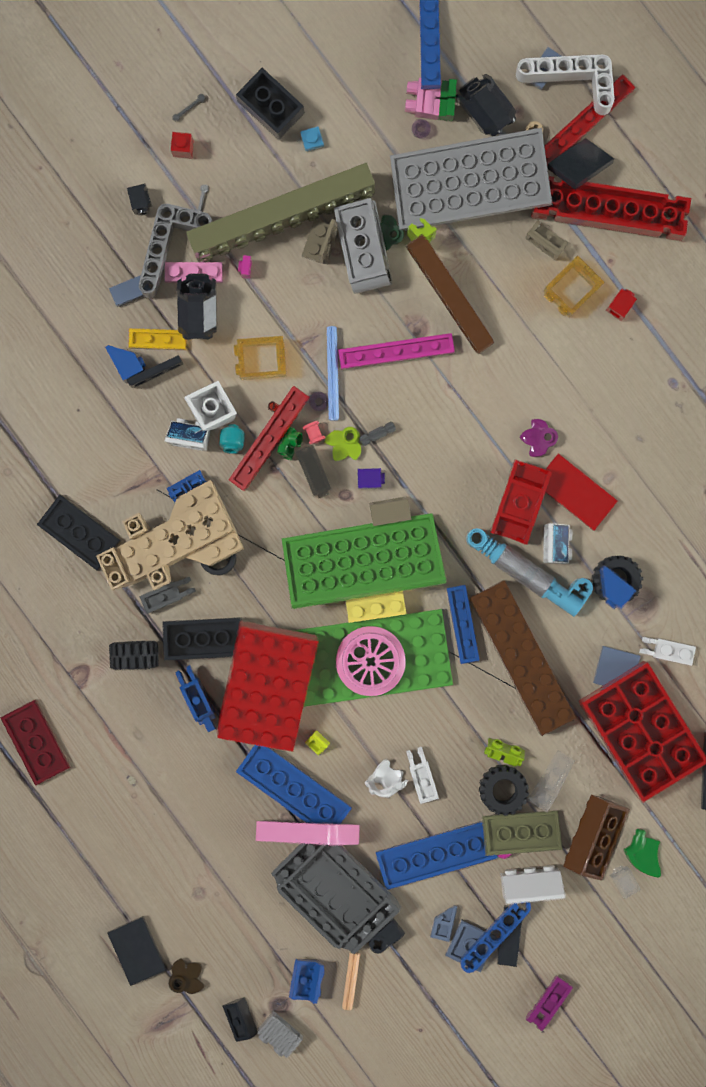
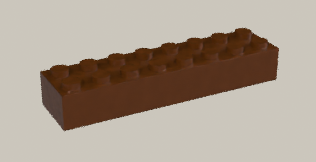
[469,580,576,736]

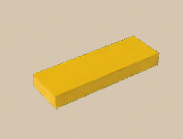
[128,328,187,350]

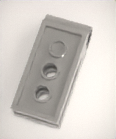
[334,198,392,294]

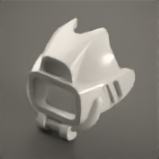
[365,759,409,798]

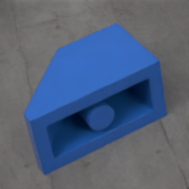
[105,345,146,383]
[600,566,636,609]

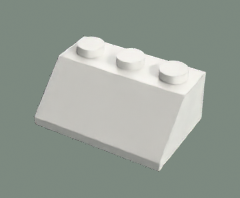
[500,865,565,904]

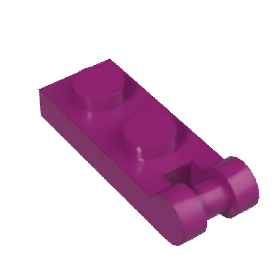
[525,975,573,1031]

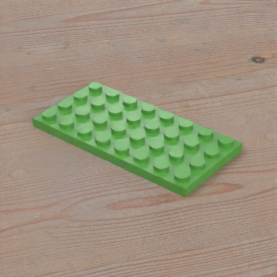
[282,513,446,609]
[293,609,453,707]

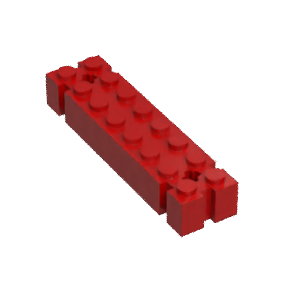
[531,176,692,241]

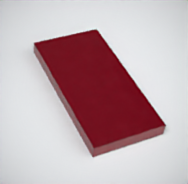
[0,699,70,786]

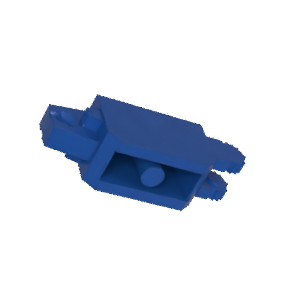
[175,665,216,732]

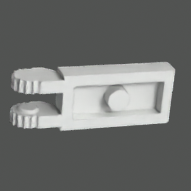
[639,637,696,666]
[406,747,439,804]

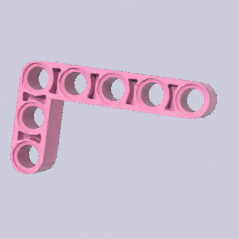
[256,821,360,845]

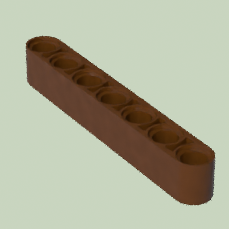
[406,234,494,354]

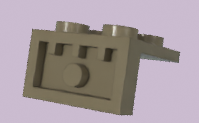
[302,219,338,264]

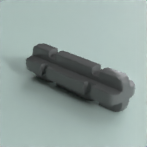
[360,422,396,446]

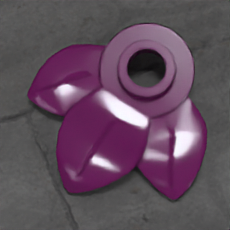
[520,419,558,457]

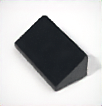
[223,997,258,1042]

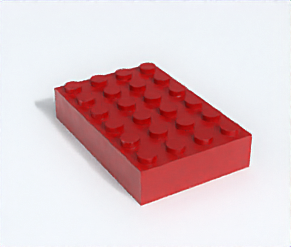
[217,621,318,752]
[578,661,706,803]

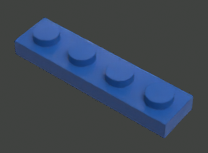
[446,585,480,664]

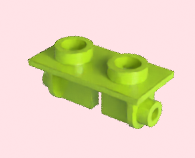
[484,738,525,767]

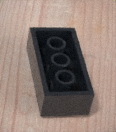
[162,617,242,660]

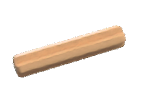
[342,952,360,1010]

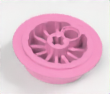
[336,626,406,696]

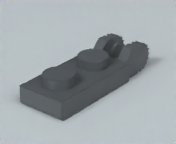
[139,577,196,614]

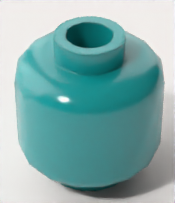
[219,424,245,454]

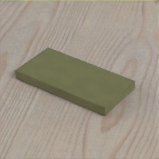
[482,811,563,856]

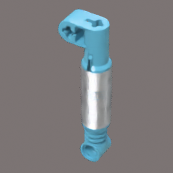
[466,528,593,617]

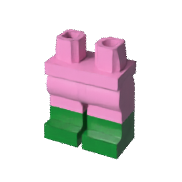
[405,78,457,122]

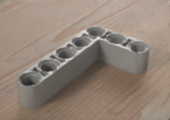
[139,204,212,298]

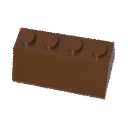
[563,794,630,881]

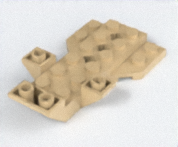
[96,480,244,591]

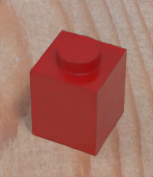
[171,132,194,159]
[605,288,637,321]

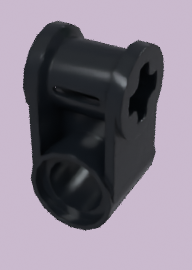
[369,918,405,954]

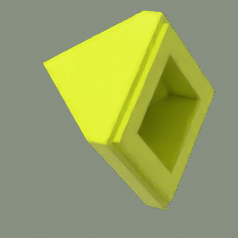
[305,730,330,756]

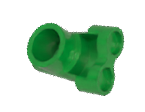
[277,427,303,460]

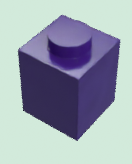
[358,468,385,489]

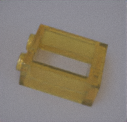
[543,255,605,318]
[234,336,287,380]

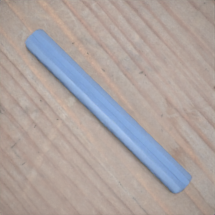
[327,326,339,421]

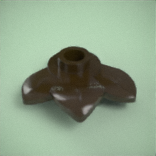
[168,958,205,994]

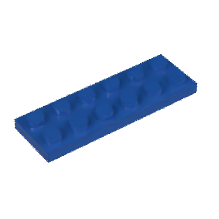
[236,745,352,824]
[375,821,498,890]

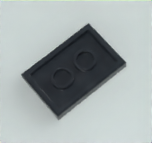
[547,138,614,190]
[107,916,166,986]

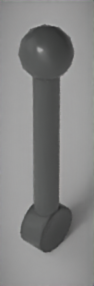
[172,94,205,121]

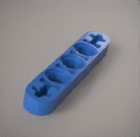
[460,902,531,973]

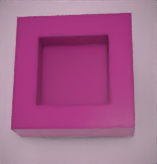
[238,255,252,279]

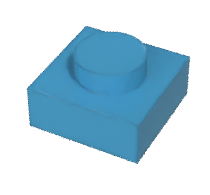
[300,127,324,152]

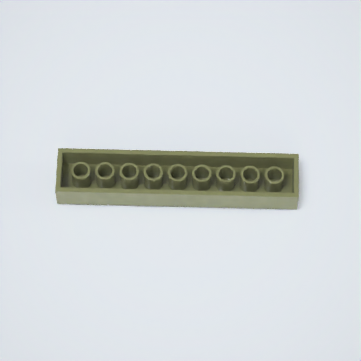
[186,162,375,262]

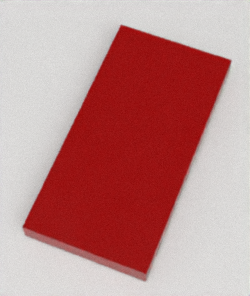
[545,453,618,531]

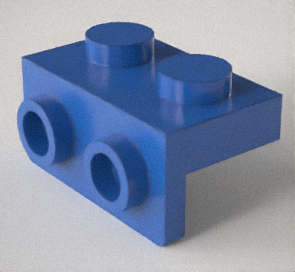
[289,959,325,1004]

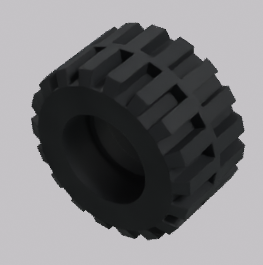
[591,555,643,601]
[109,641,159,670]
[479,765,529,816]

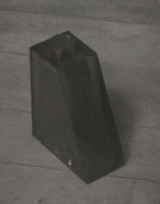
[296,445,332,499]

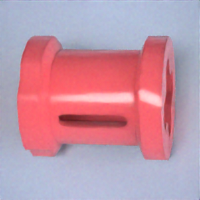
[303,421,326,445]

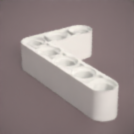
[516,55,614,115]

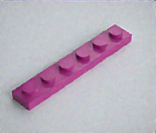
[338,333,455,369]

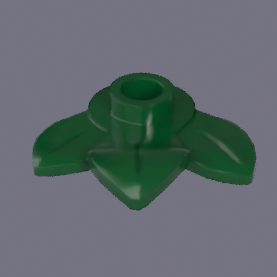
[380,214,404,251]

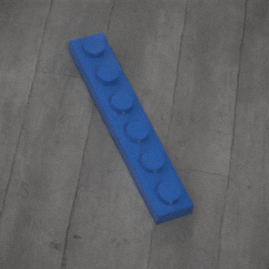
[419,0,441,89]

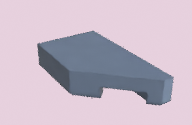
[430,905,457,942]

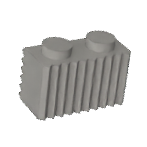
[258,1011,303,1058]

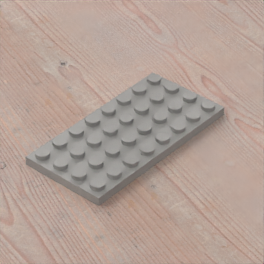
[390,128,552,231]

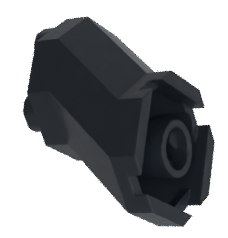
[456,74,517,137]
[177,274,218,340]

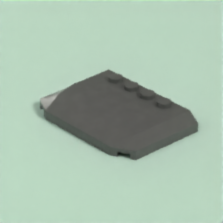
[271,843,401,954]

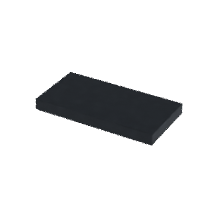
[37,494,121,571]

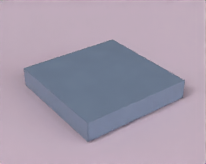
[593,646,640,686]
[445,919,497,973]

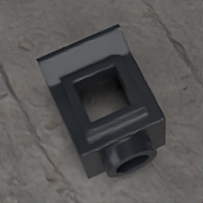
[127,183,152,216]

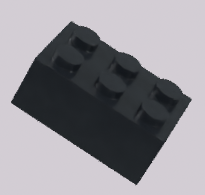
[236,67,305,140]

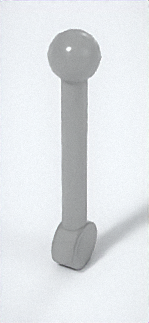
[198,185,208,223]

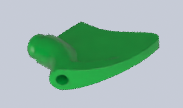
[623,829,661,878]

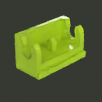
[407,218,437,243]

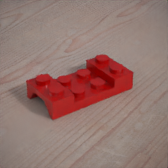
[490,459,552,545]

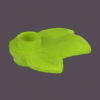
[324,427,361,461]

